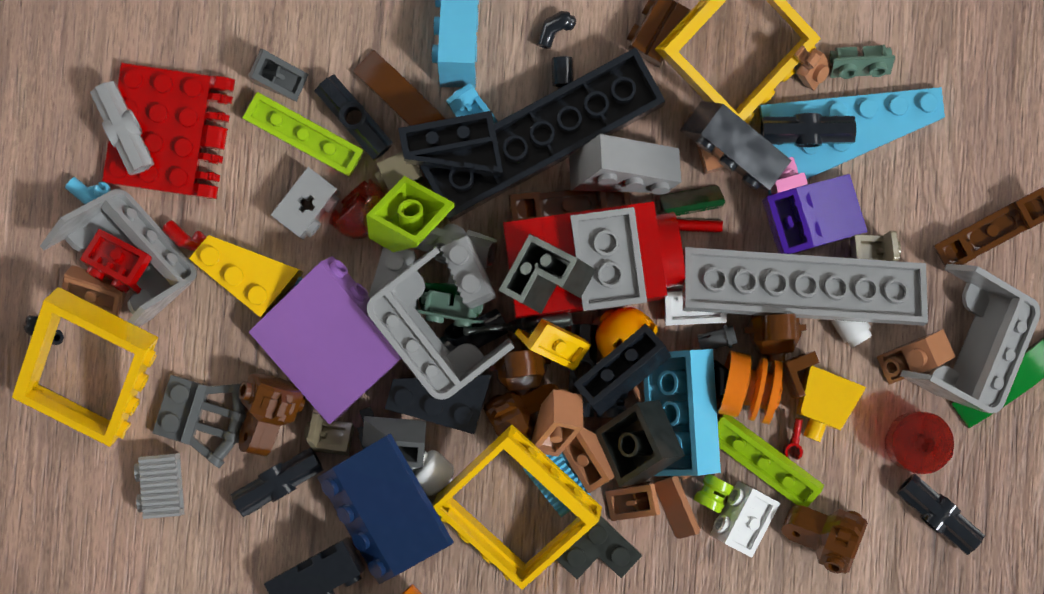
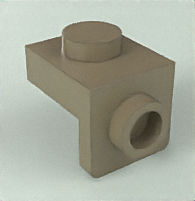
[850,231,901,261]
[304,413,355,456]

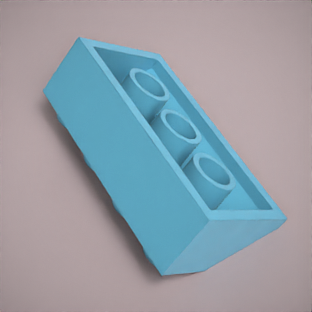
[644,349,721,476]

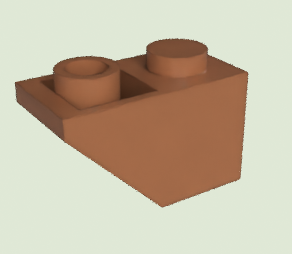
[877,329,955,384]

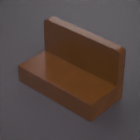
[783,351,820,398]

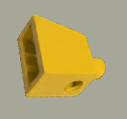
[796,366,866,442]

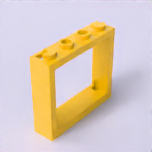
[655,0,821,123]
[12,287,159,447]
[433,424,602,590]

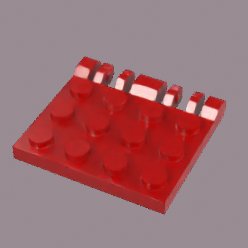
[102,63,235,199]

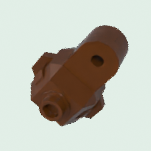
[743,314,806,362]
[490,333,551,397]
[239,373,305,456]
[483,383,560,456]
[781,505,868,574]

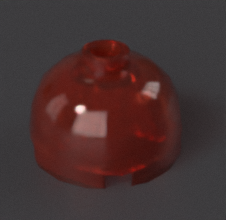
[329,179,386,239]

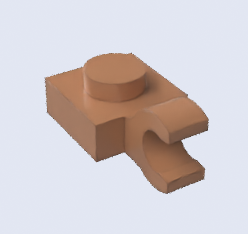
[794,45,832,91]

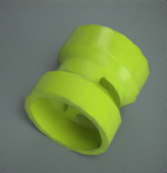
[693,474,734,514]

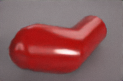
[162,220,207,252]

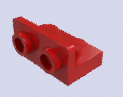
[79,229,152,295]

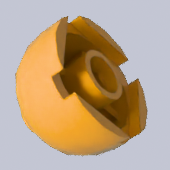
[595,307,657,359]

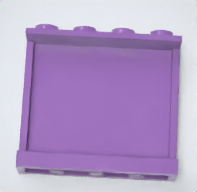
[249,256,402,424]

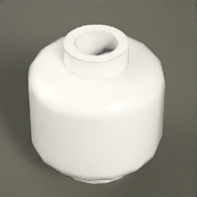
[410,450,454,496]

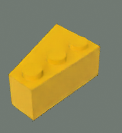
[189,235,303,318]

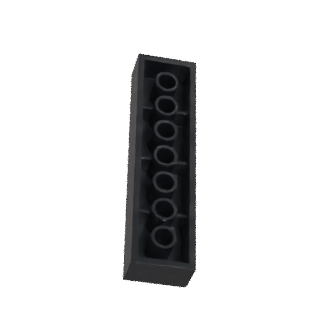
[420,47,665,222]

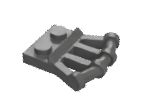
[152,375,247,468]

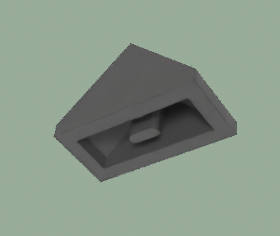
[248,49,309,102]

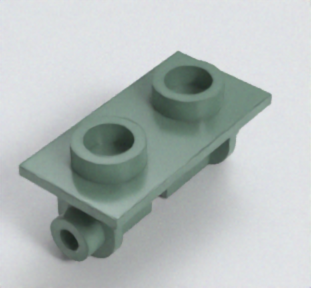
[829,45,895,79]
[416,289,484,328]

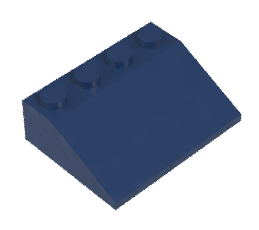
[317,433,454,584]

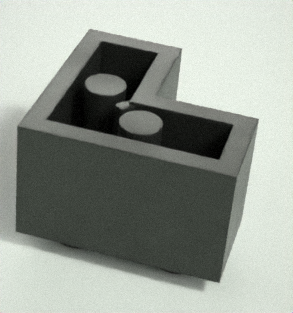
[499,234,596,313]
[556,516,642,579]

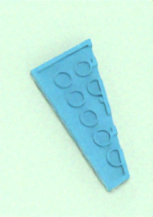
[759,87,945,196]

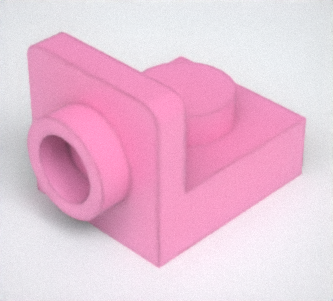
[770,157,808,194]

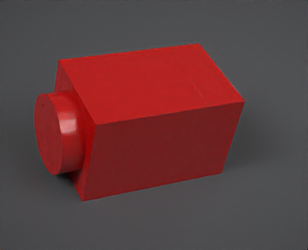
[503,201,685,319]

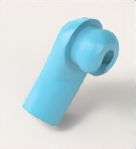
[65,177,111,204]

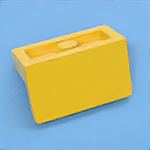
[515,319,591,370]

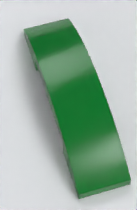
[950,337,1044,428]

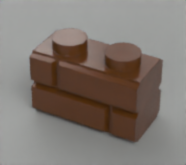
[627,0,691,67]

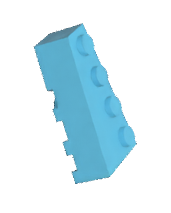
[432,0,479,88]

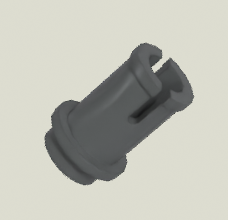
[697,324,737,350]

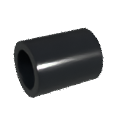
[552,56,573,87]

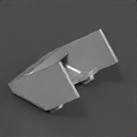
[40,189,197,327]
[367,245,514,400]
[900,264,1040,413]

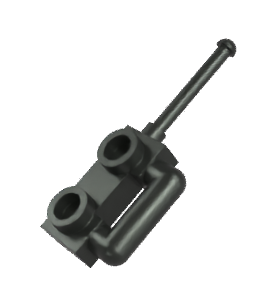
[463,313,573,336]

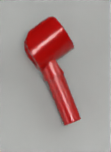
[783,418,803,460]

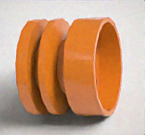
[717,351,784,424]

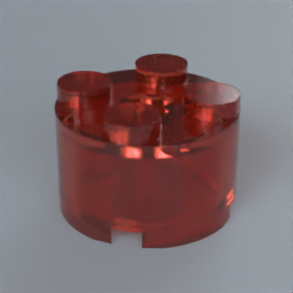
[885,412,954,474]

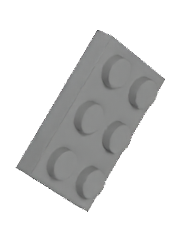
[570,207,647,311]

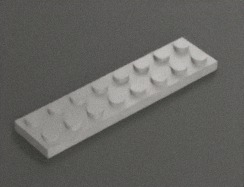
[683,247,928,326]

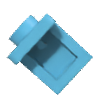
[446,83,498,124]

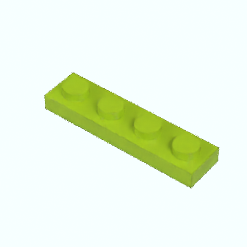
[243,92,364,178]
[718,414,824,507]

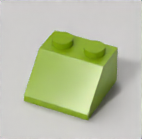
[366,176,454,252]

